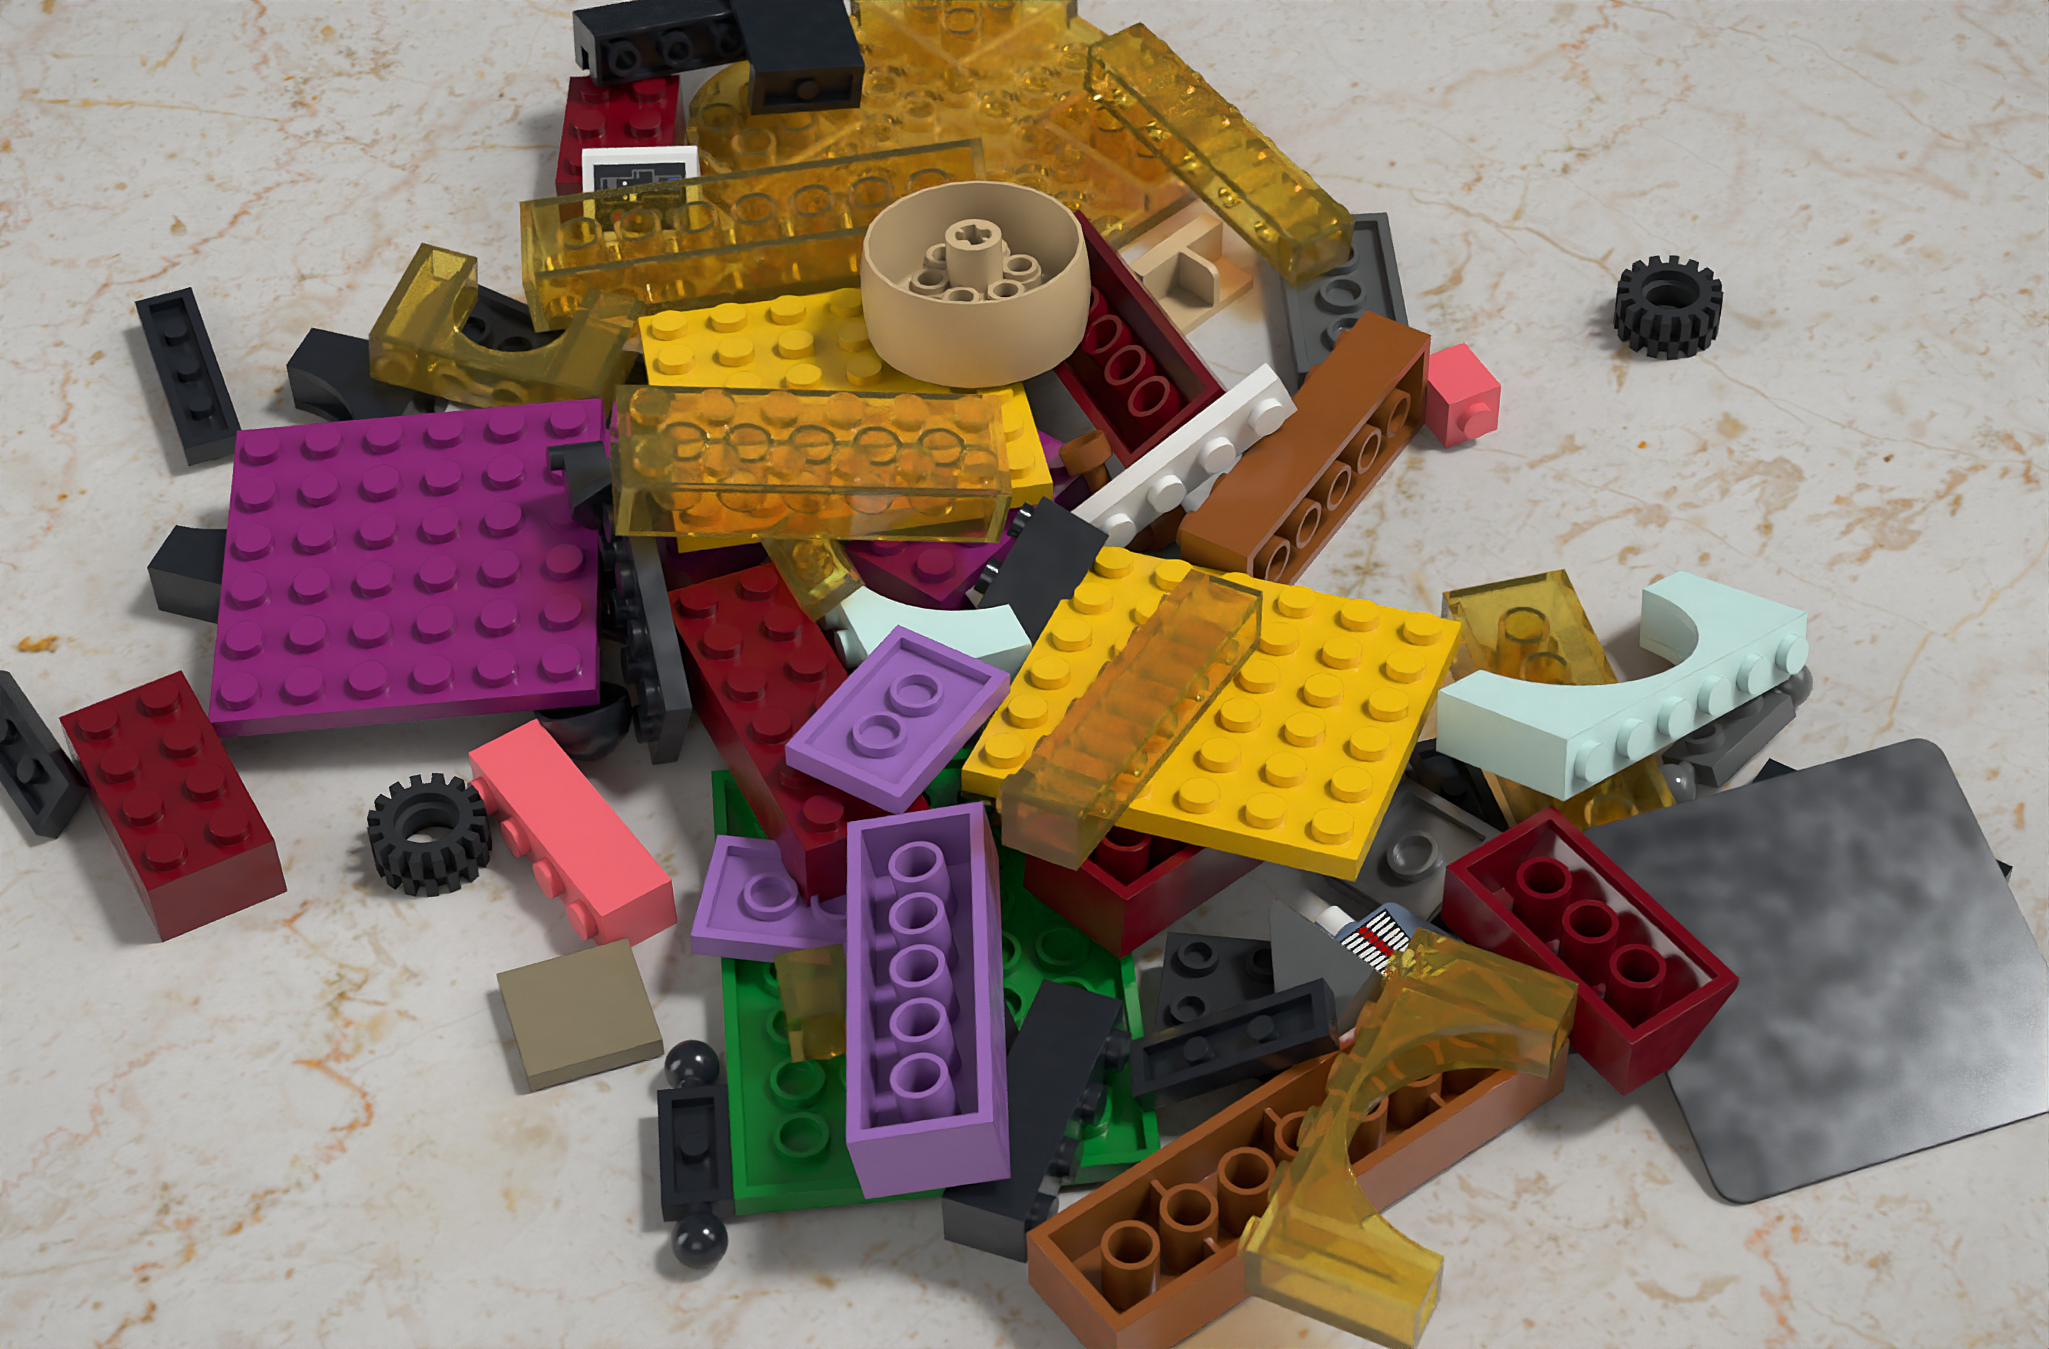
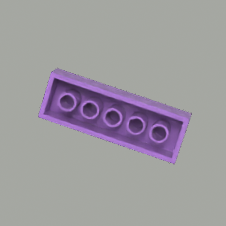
[846,801,1010,1199]

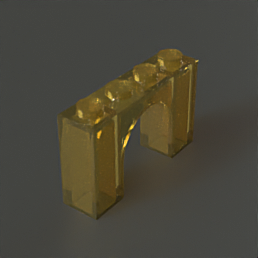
[369,243,646,421]

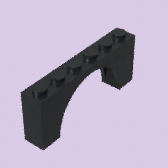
[147,327,450,624]

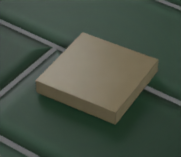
[496,938,665,1091]

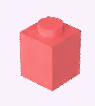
[1425,343,1501,448]

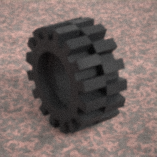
[1613,255,1724,360]
[367,773,492,897]

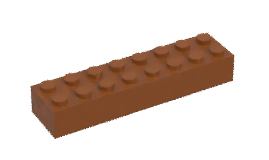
[1027,952,1570,1349]

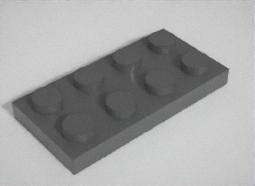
[1273,212,1409,390]

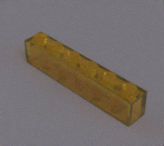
[1083,22,1356,288]
[996,569,1263,871]

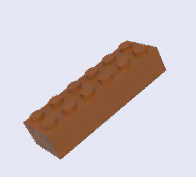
[1176,310,1431,586]

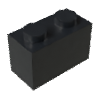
[973,496,1109,642]

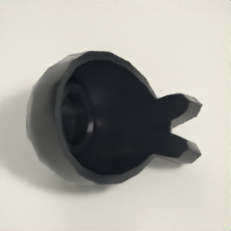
[533,681,633,761]

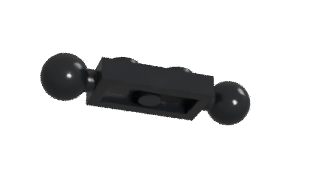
[657,1040,735,1270]

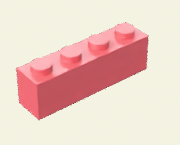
[467,718,678,947]

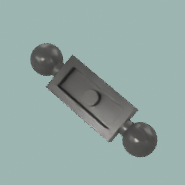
[1643,664,1813,811]

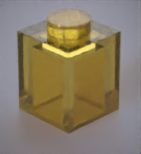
[774,943,847,1063]

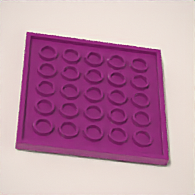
[208,398,605,738]

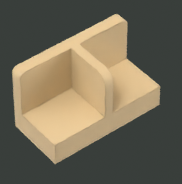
[1129,212,1253,336]

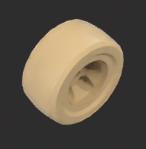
[860,180,1091,389]

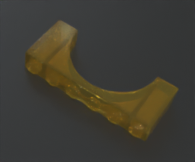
[1237,927,1579,1349]

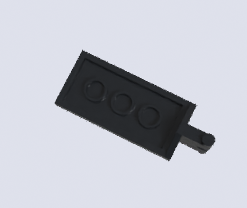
[546,432,692,765]

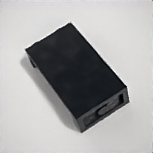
[729,0,865,116]

